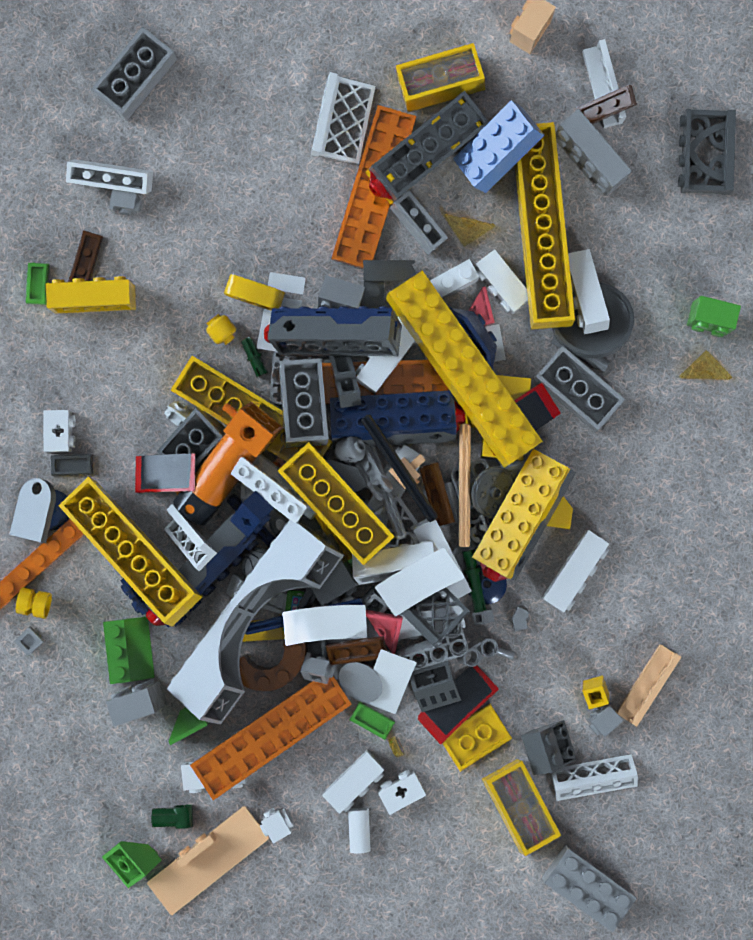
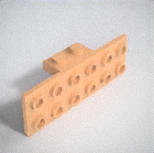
[147,806,269,915]

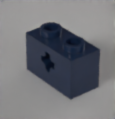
[230,490,274,538]

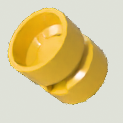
[15,587,52,619]

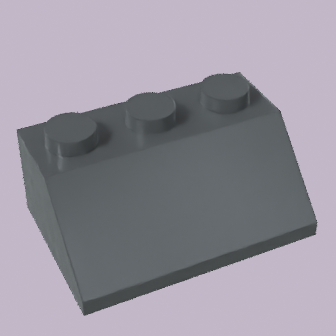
[157,407,225,473]

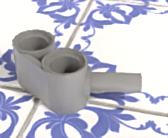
[457,636,515,667]

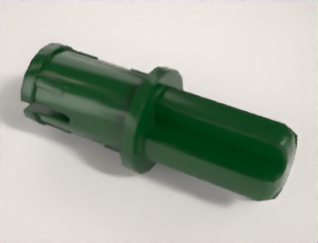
[241,337,268,378]

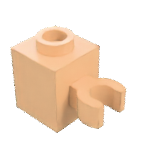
[388,454,426,490]

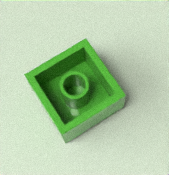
[687,296,741,337]

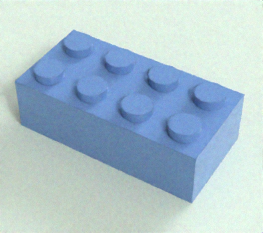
[453,100,545,193]

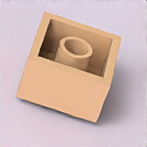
[509,0,556,54]

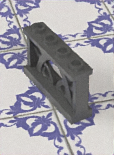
[678,109,736,195]

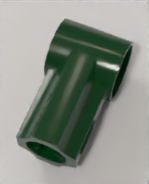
[151,804,193,829]

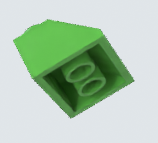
[103,616,155,684]

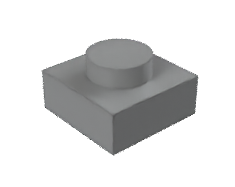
[14,627,45,656]

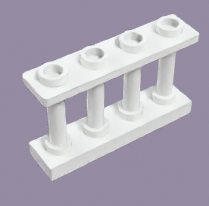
[231,454,316,523]

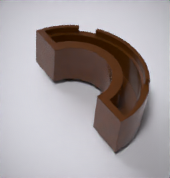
[239,642,307,691]

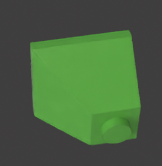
[168,707,210,745]
[102,841,162,888]

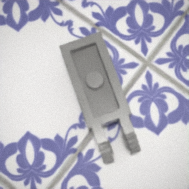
[354,444,393,501]

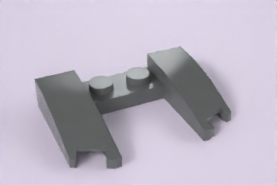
[363,260,416,308]

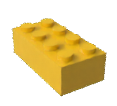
[46,276,136,314]

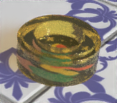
[388,736,405,758]

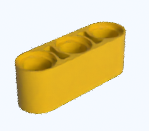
[224,274,285,311]

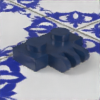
[120,578,149,615]

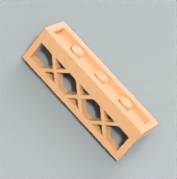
[616,644,681,727]

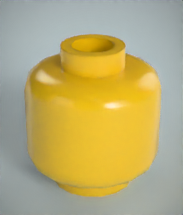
[206,314,236,345]

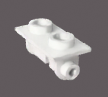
[164,401,191,426]

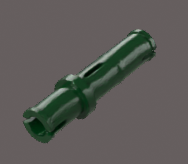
[462,549,487,613]

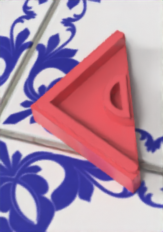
[468,286,495,326]
[366,610,403,654]

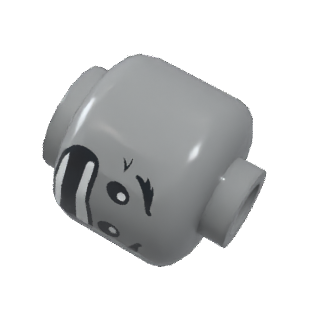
[335,437,366,465]

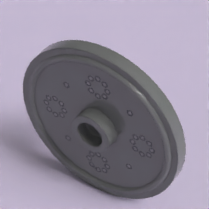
[471,466,515,518]

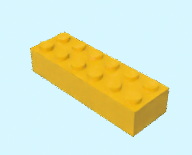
[278,442,395,565]

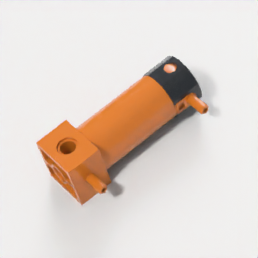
[173,402,283,526]

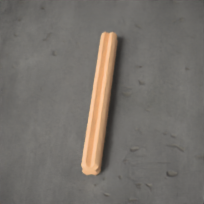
[459,424,471,547]

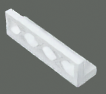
[582,39,626,128]
[164,504,217,571]
[551,754,638,801]

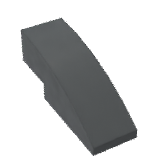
[329,356,361,408]

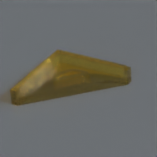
[443,214,495,247]
[678,350,732,380]

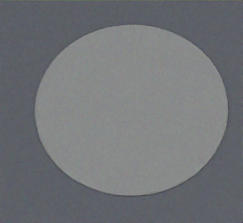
[339,662,382,702]

